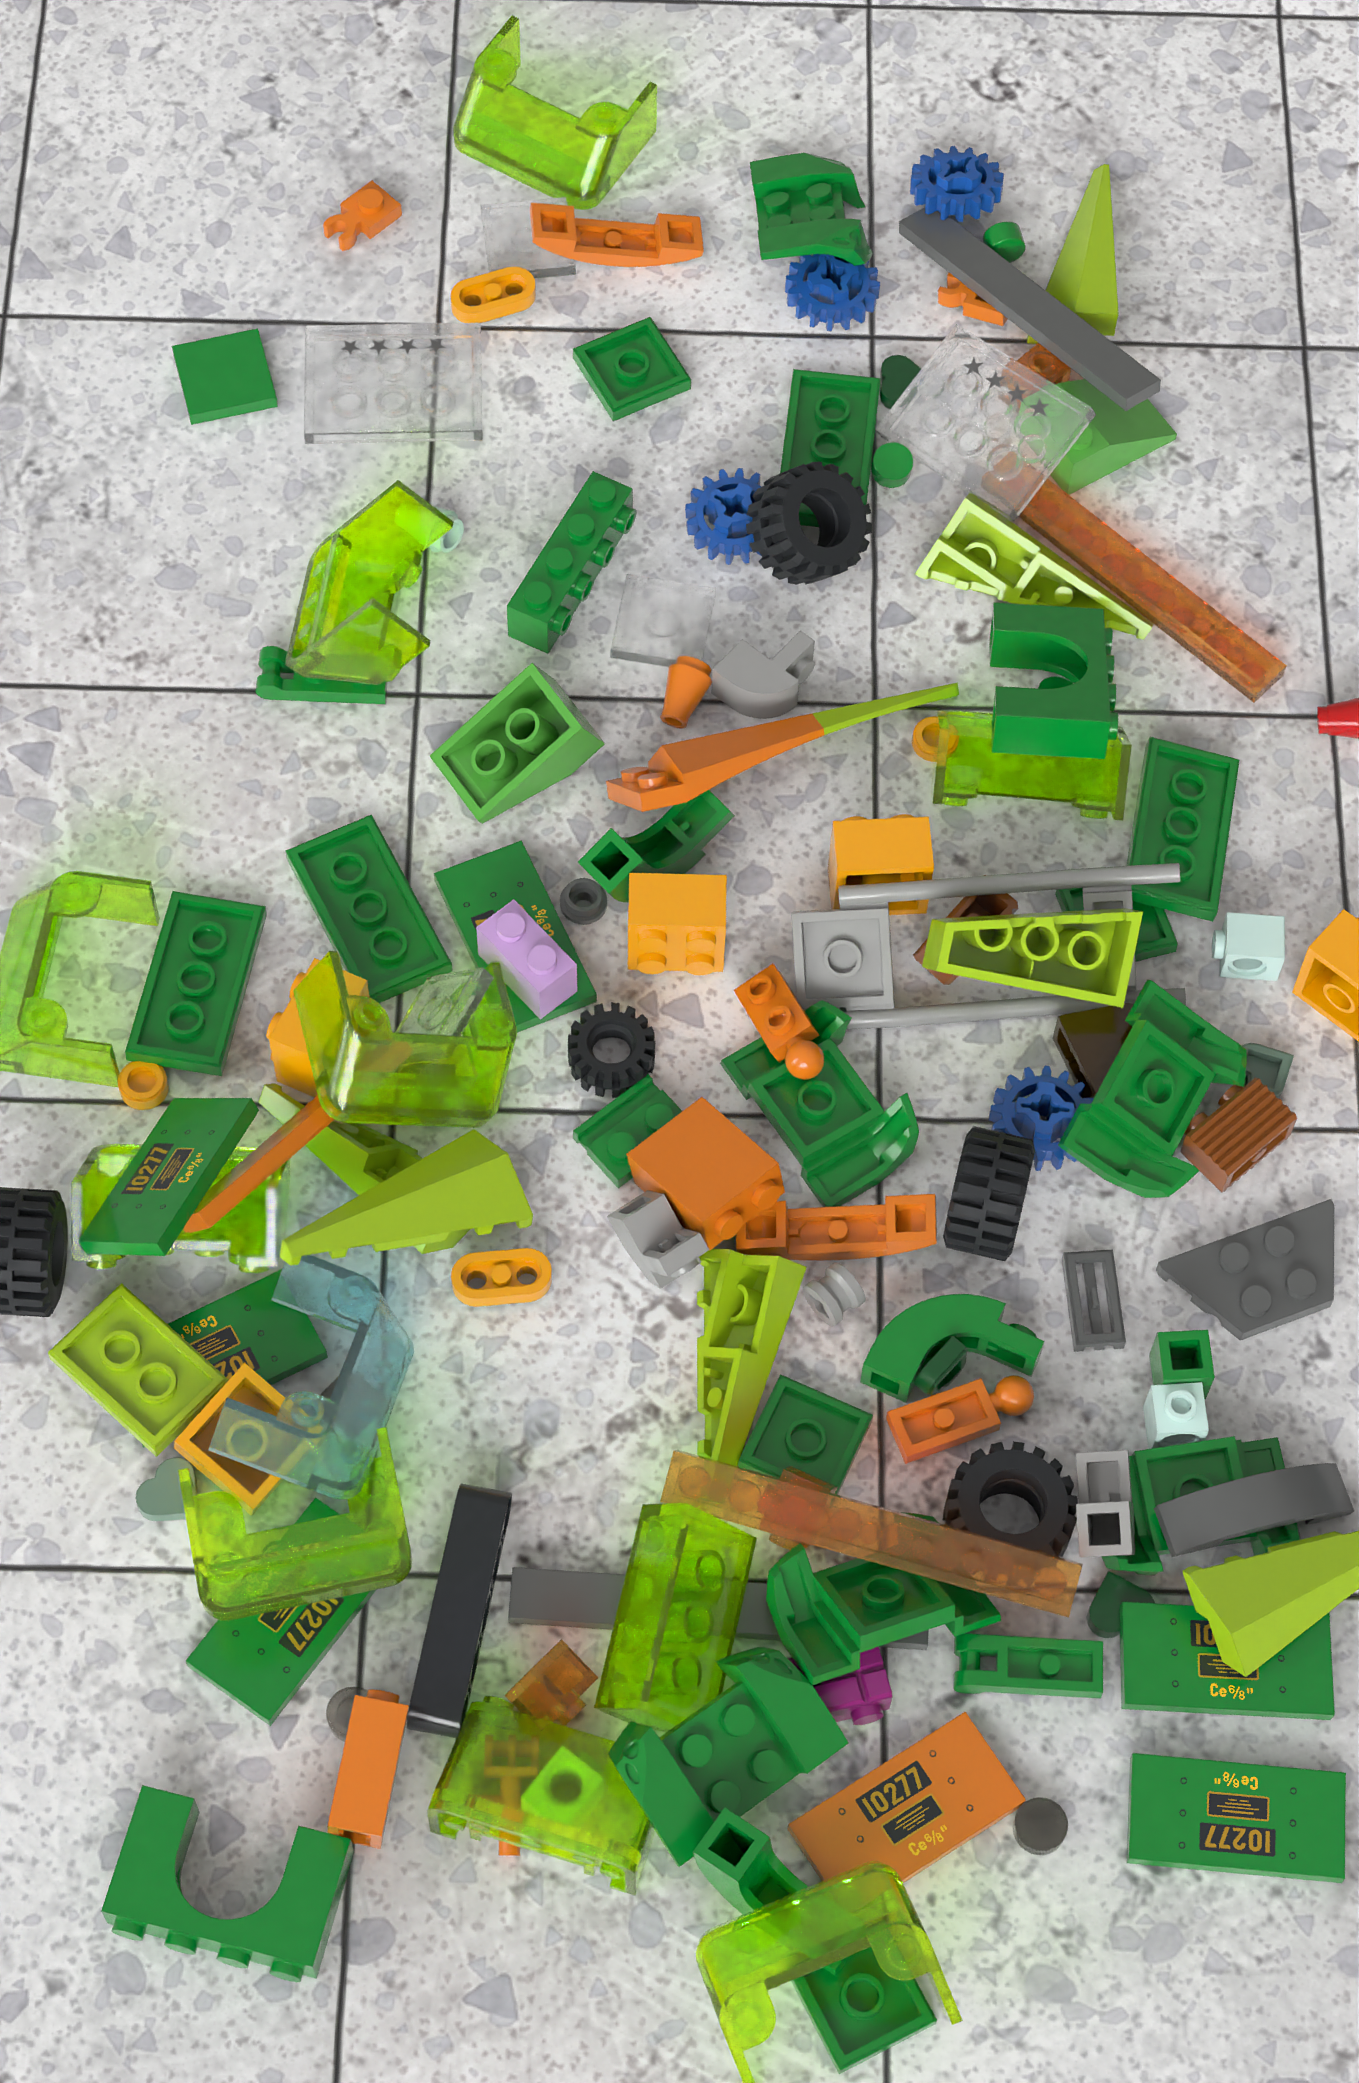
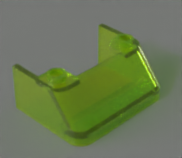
[453,15,657,210]
[286,480,454,685]
[931,710,1132,821]
[0,871,160,1087]
[293,951,517,1128]
[695,1861,963,2083]

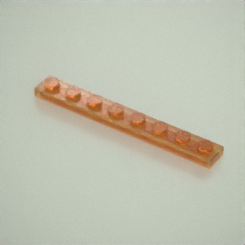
[982,452,1287,703]
[660,1449,1083,1618]

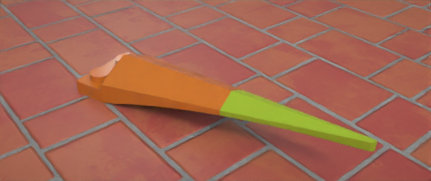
[606,682,959,812]

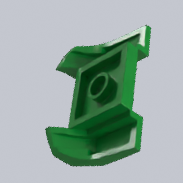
[750,153,873,266]
[1058,980,1247,1198]
[720,1000,919,1207]
[1101,1436,1301,1576]
[766,1512,1001,1685]
[608,1647,849,1867]

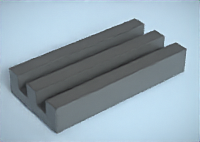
[1062,1249,1126,1352]

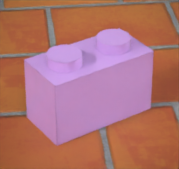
[476,899,577,1019]

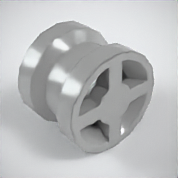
[803,1262,866,1327]

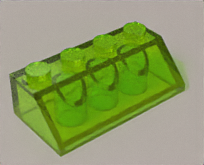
[594,1503,757,1732]

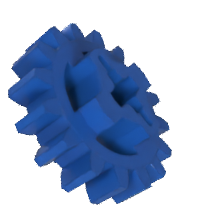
[910,146,1004,222]
[785,254,880,331]
[685,468,763,565]
[988,1065,1094,1171]

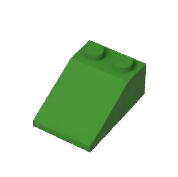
[1017,379,1177,496]
[430,663,605,824]

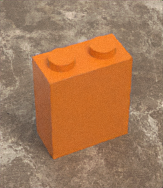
[626,1097,785,1251]
[327,1689,409,1849]

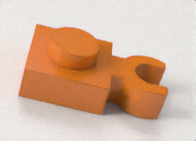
[323,180,402,251]
[938,273,1008,326]

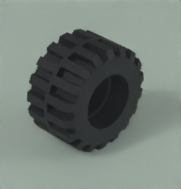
[746,462,872,585]
[943,1126,1035,1261]
[0,1187,68,1317]
[942,1441,1078,1586]

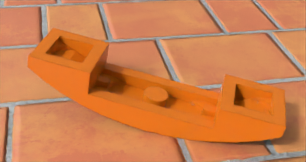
[530,203,704,267]
[736,1194,937,1261]

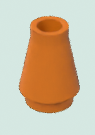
[660,656,712,728]

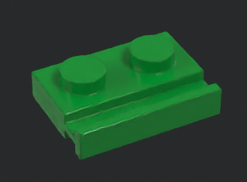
[573,1074,682,1189]

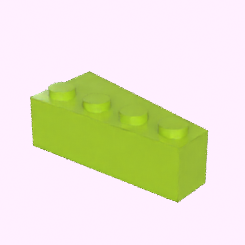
[922,908,1143,1008]

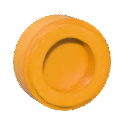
[912,716,959,762]
[118,1061,169,1110]

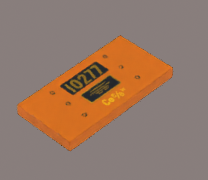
[787,1712,1026,1916]

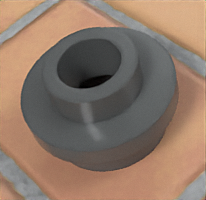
[560,878,607,925]

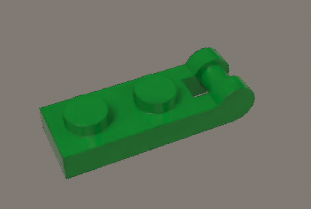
[255,646,389,704]
[953,1634,1103,1699]

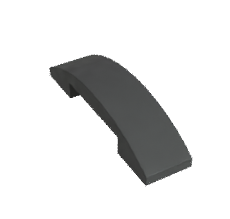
[1154,1463,1354,1557]

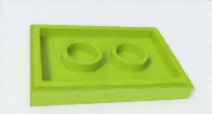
[47,1283,229,1457]

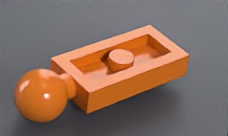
[734,963,824,1079]
[886,1375,1034,1464]

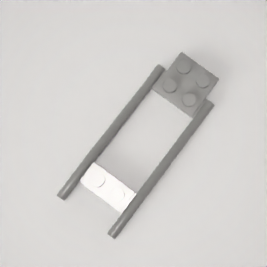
[791,863,1186,1030]

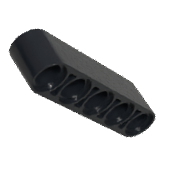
[407,1484,512,1739]

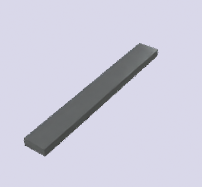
[899,207,1161,411]
[508,1567,929,1650]

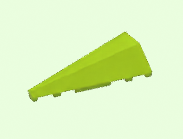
[1027,164,1119,344]
[915,492,1154,640]
[258,1083,470,1254]
[280,1129,533,1266]
[697,1249,807,1504]
[1182,1530,1359,1677]

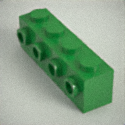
[507,471,637,654]

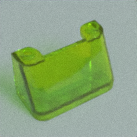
[427,1696,656,1896]

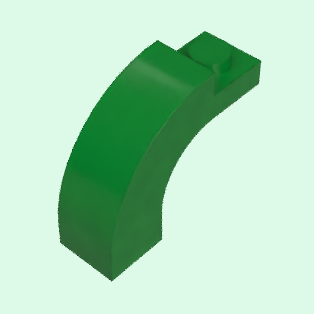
[578,790,735,902]
[860,1294,1045,1403]
[693,1807,867,1976]

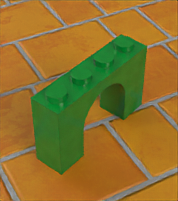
[989,602,1118,759]
[101,1785,354,1982]

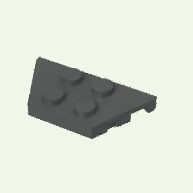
[1156,1199,1334,1341]

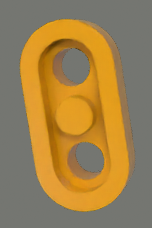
[451,267,536,324]
[451,1248,552,1307]

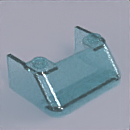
[208,1255,414,1499]

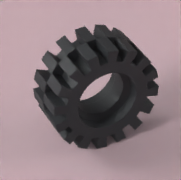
[568,1002,656,1098]

